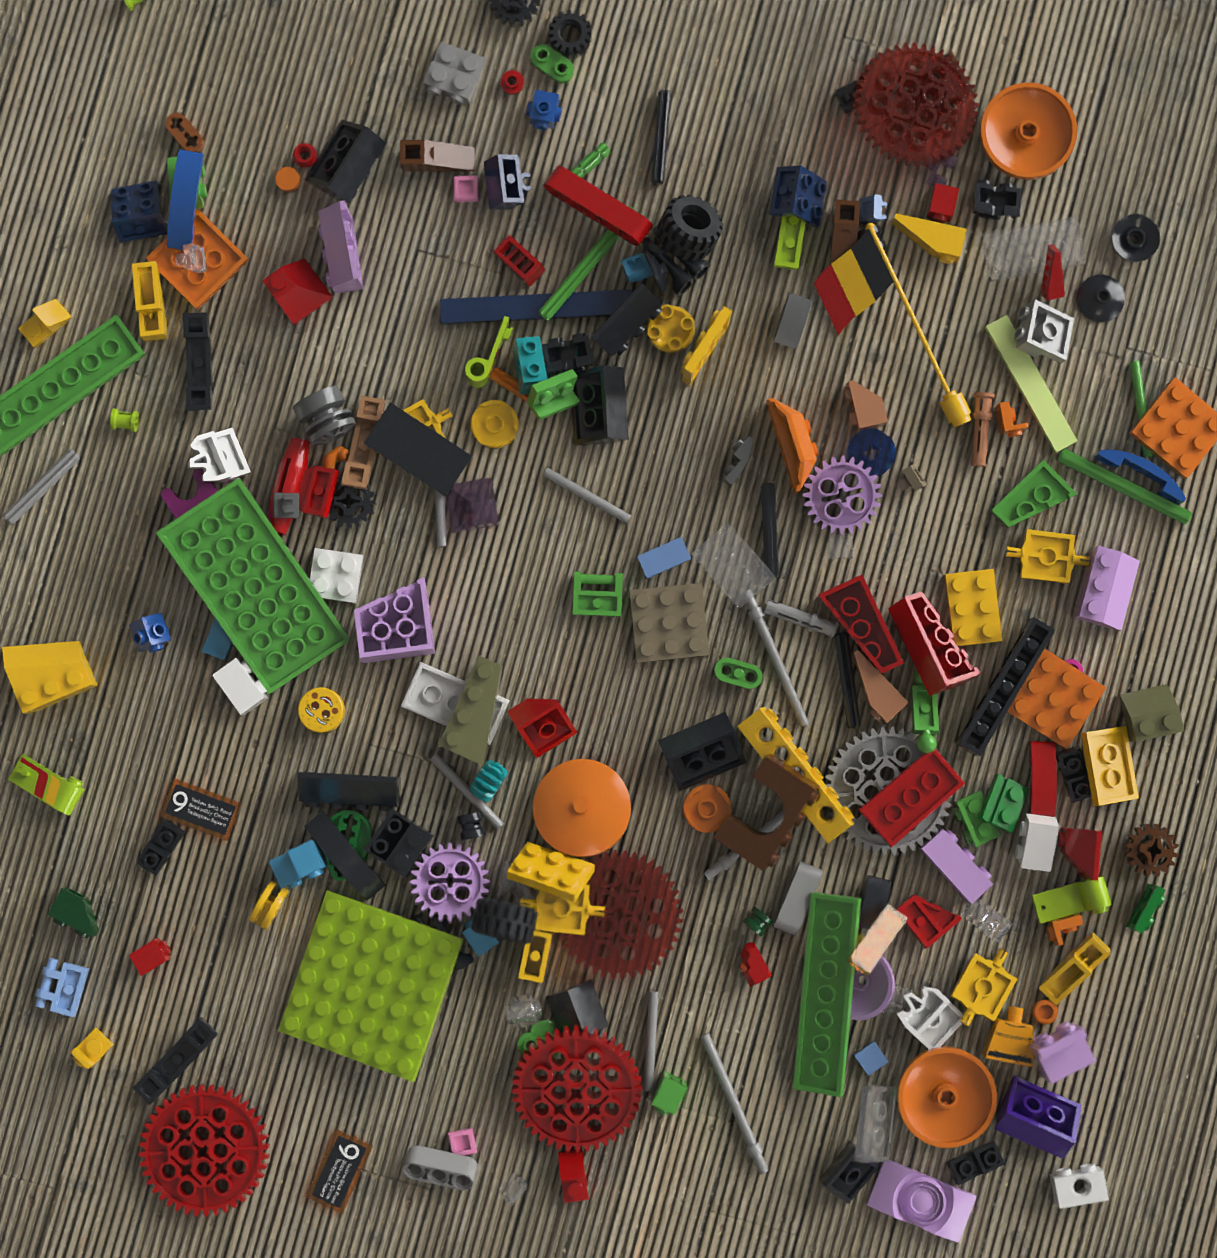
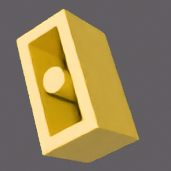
[518,929,553,983]

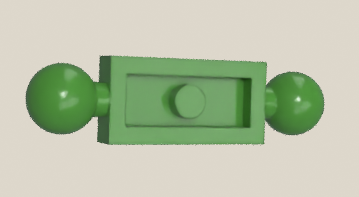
[910,669,939,754]

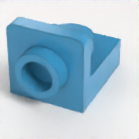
[621,253,653,283]

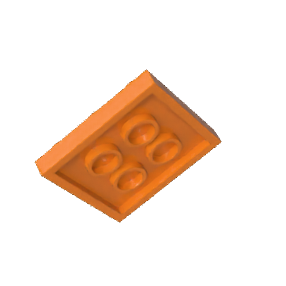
[146,209,249,310]
[1129,377,1217,480]
[1007,649,1106,749]

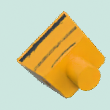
[982,1006,1033,1067]

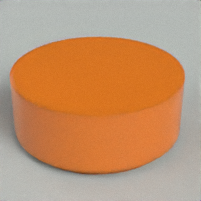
[275,167,301,193]
[1032,999,1058,1024]

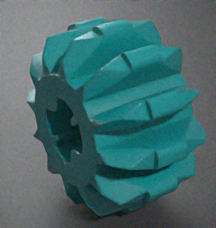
[470,760,508,802]

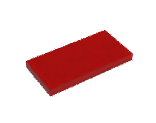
[858,748,966,848]

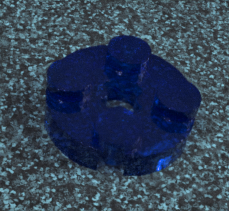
[846,428,896,476]

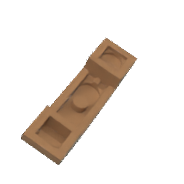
[341,396,385,490]

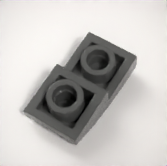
[773,292,812,349]
[723,436,753,488]

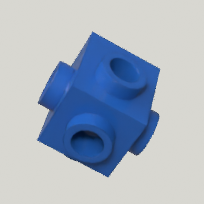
[526,89,562,130]
[129,613,171,653]

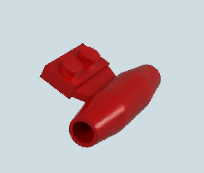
[268,437,339,536]

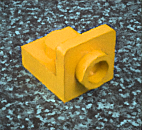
[71,1028,114,1069]

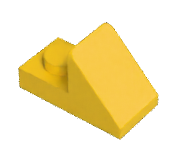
[18,299,72,349]

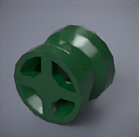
[742,906,773,937]

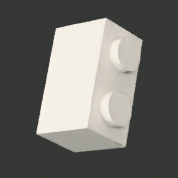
[212,658,268,715]
[1015,814,1059,872]

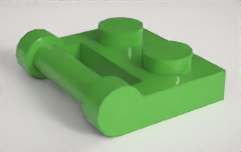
[573,571,623,617]

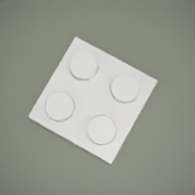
[310,548,364,604]

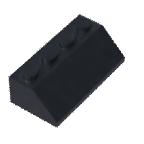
[297,772,401,811]

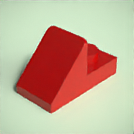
[558,1148,589,1203]

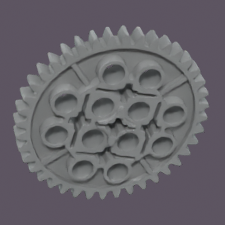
[825,727,953,855]

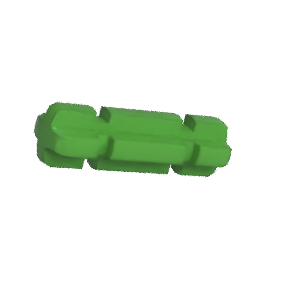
[570,142,610,178]

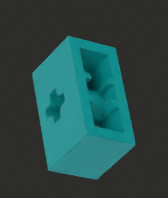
[512,336,547,395]

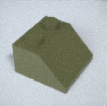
[1119,684,1184,742]

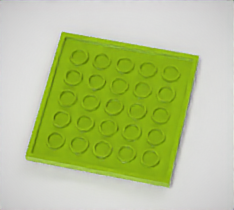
[278,890,463,1082]

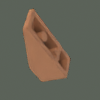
[851,649,909,724]

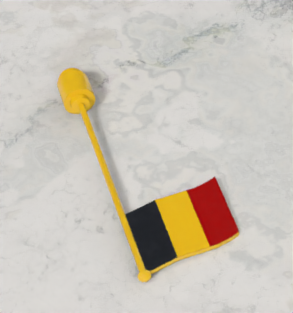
[814,223,972,428]

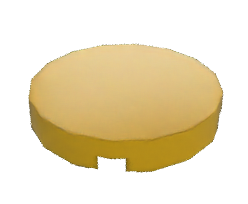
[471,400,519,448]

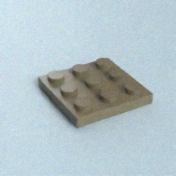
[629,583,710,663]

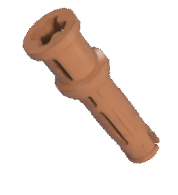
[971,392,995,467]

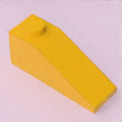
[892,213,966,264]

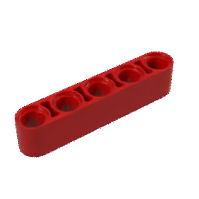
[543,165,653,246]

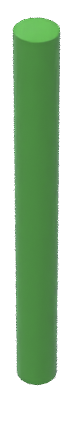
[1130,361,1153,458]

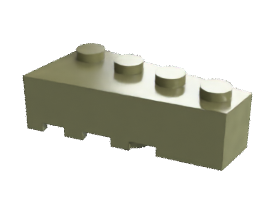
[438,655,503,766]

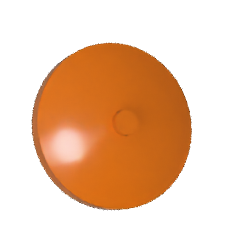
[979,82,1077,180]
[533,759,631,858]
[896,1046,997,1148]

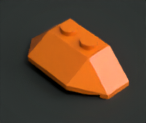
[766,398,819,494]

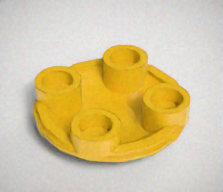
[647,305,695,353]

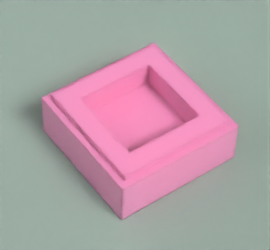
[454,176,478,202]
[448,1127,477,1156]

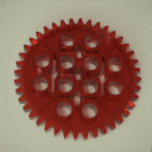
[853,42,979,167]
[559,850,684,980]

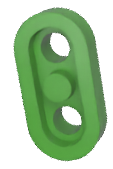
[531,44,574,84]
[714,658,762,689]

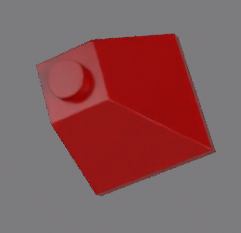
[262,258,333,325]
[507,698,578,758]
[1057,827,1102,881]

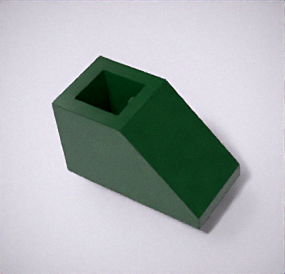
[48,887,99,938]

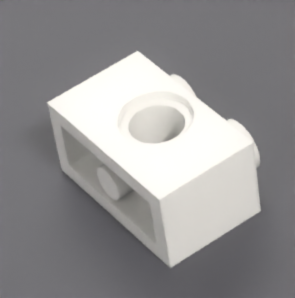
[1050,1164,1109,1209]

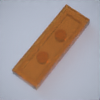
[847,904,908,976]

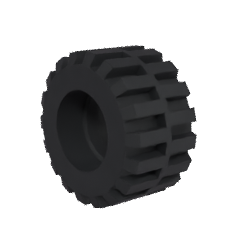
[657,195,723,261]
[470,898,538,944]

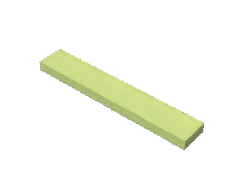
[985,315,1077,453]

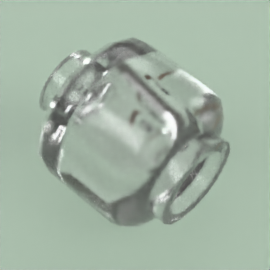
[505,994,542,1029]

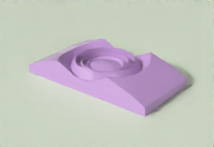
[866,1158,977,1243]

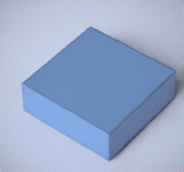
[853,1040,888,1076]

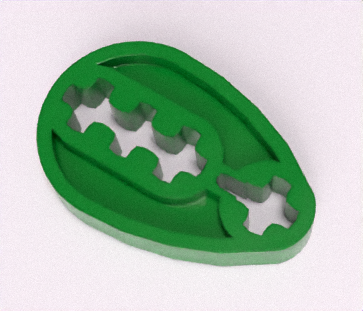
[324,810,372,881]

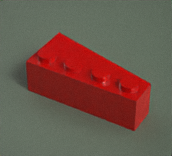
[818,574,904,674]
[888,592,981,696]

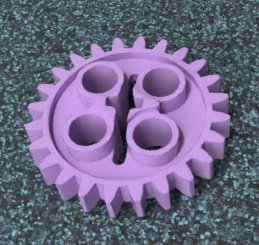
[803,455,882,535]
[410,842,490,923]

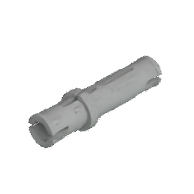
[764,599,838,638]

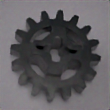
[489,0,541,28]
[329,477,377,529]

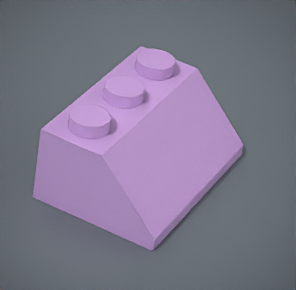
[1074,546,1140,631]

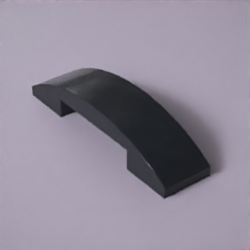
[183,312,213,411]
[304,810,386,900]
[133,1017,218,1105]

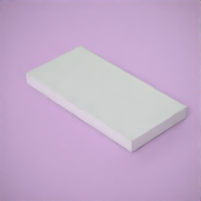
[401,662,510,745]

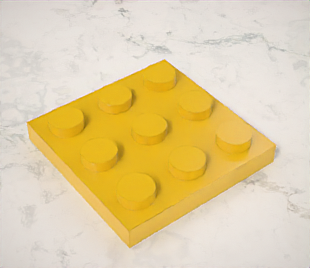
[681,306,732,386]

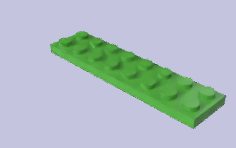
[0,314,146,457]
[793,892,861,1097]

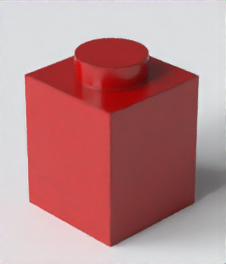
[926,183,959,223]
[129,938,171,976]

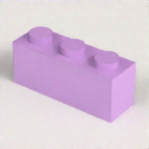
[919,828,993,904]

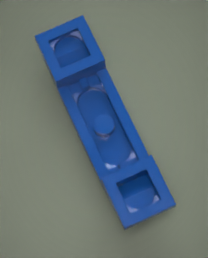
[167,150,204,251]
[1093,450,1186,505]

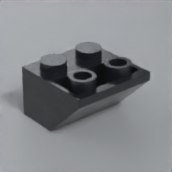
[364,808,434,877]

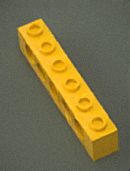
[737,707,855,844]

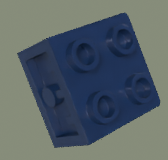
[769,165,827,227]
[111,181,167,243]

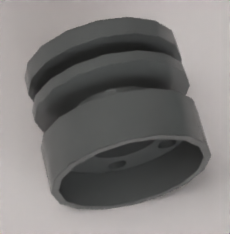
[293,386,357,446]

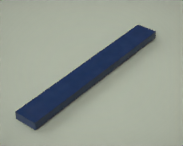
[440,289,633,325]

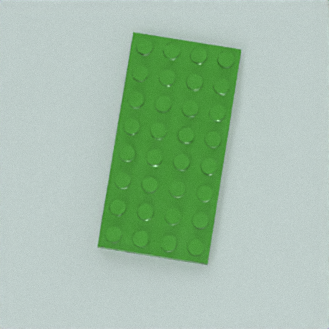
[156,477,351,694]

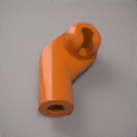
[323,446,350,469]

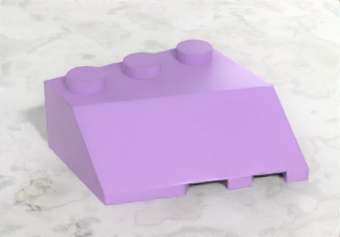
[318,201,363,293]
[354,577,435,663]

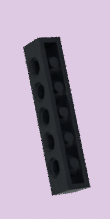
[955,617,1055,756]

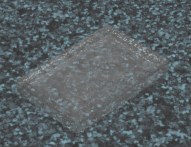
[691,523,776,609]
[854,1085,897,1162]

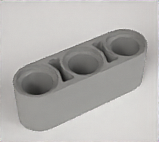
[773,861,823,936]
[403,1146,478,1190]

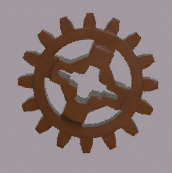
[1124,824,1179,877]

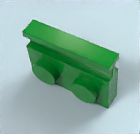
[978,774,1029,834]
[1125,884,1166,934]

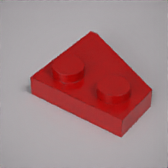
[894,894,962,949]

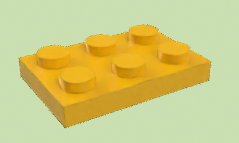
[944,569,1003,646]
[1081,726,1139,806]
[506,841,595,902]

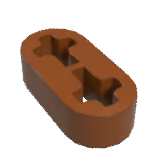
[166,112,204,153]

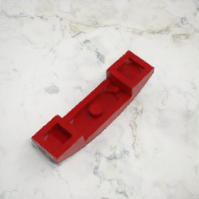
[1029,741,1057,817]

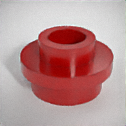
[500,70,524,95]
[293,143,317,168]

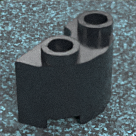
[973,180,1022,220]
[542,333,593,374]

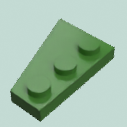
[990,460,1077,528]

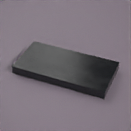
[364,402,472,497]

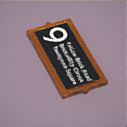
[160,778,242,841]
[306,1129,373,1214]

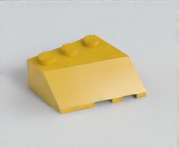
[2,641,98,714]

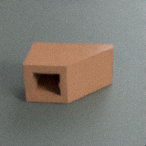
[843,380,888,432]

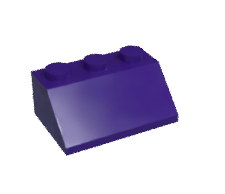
[995,1076,1082,1159]

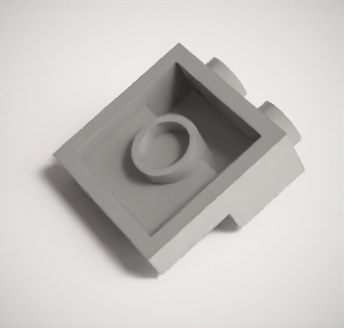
[423,42,486,105]
[1013,300,1074,364]

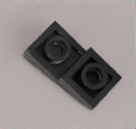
[1056,746,1092,803]
[136,819,186,876]
[858,875,891,932]
[946,1141,1005,1185]

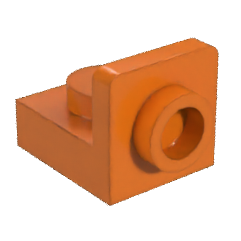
[995,401,1028,438]
[1046,913,1083,946]

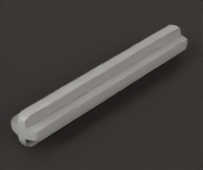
[3,449,80,524]

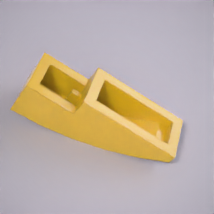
[132,261,168,342]
[1039,931,1110,1006]

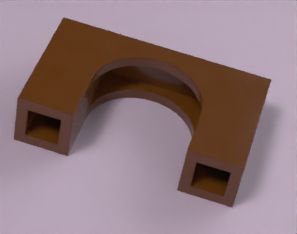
[714,753,820,871]

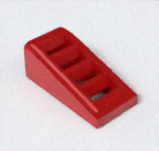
[493,235,546,287]
[1041,244,1065,301]

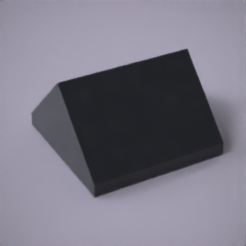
[545,979,609,1033]
[819,1140,880,1204]

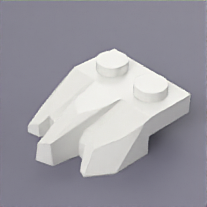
[187,428,251,482]
[897,987,963,1049]

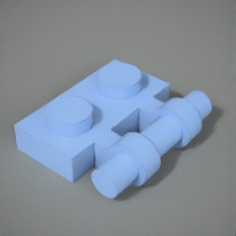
[35,957,89,1017]

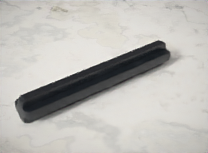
[651,90,671,185]
[761,483,779,579]
[835,632,861,729]

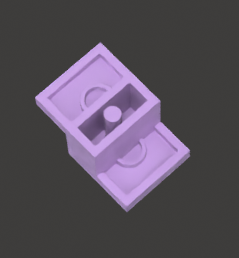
[1029,1021,1096,1084]

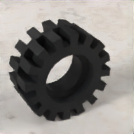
[548,10,592,58]

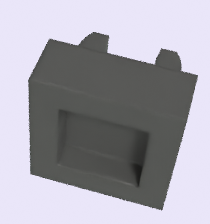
[273,493,299,518]

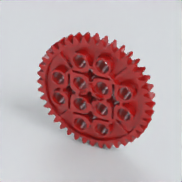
[512,1025,642,1152]
[138,1084,270,1217]

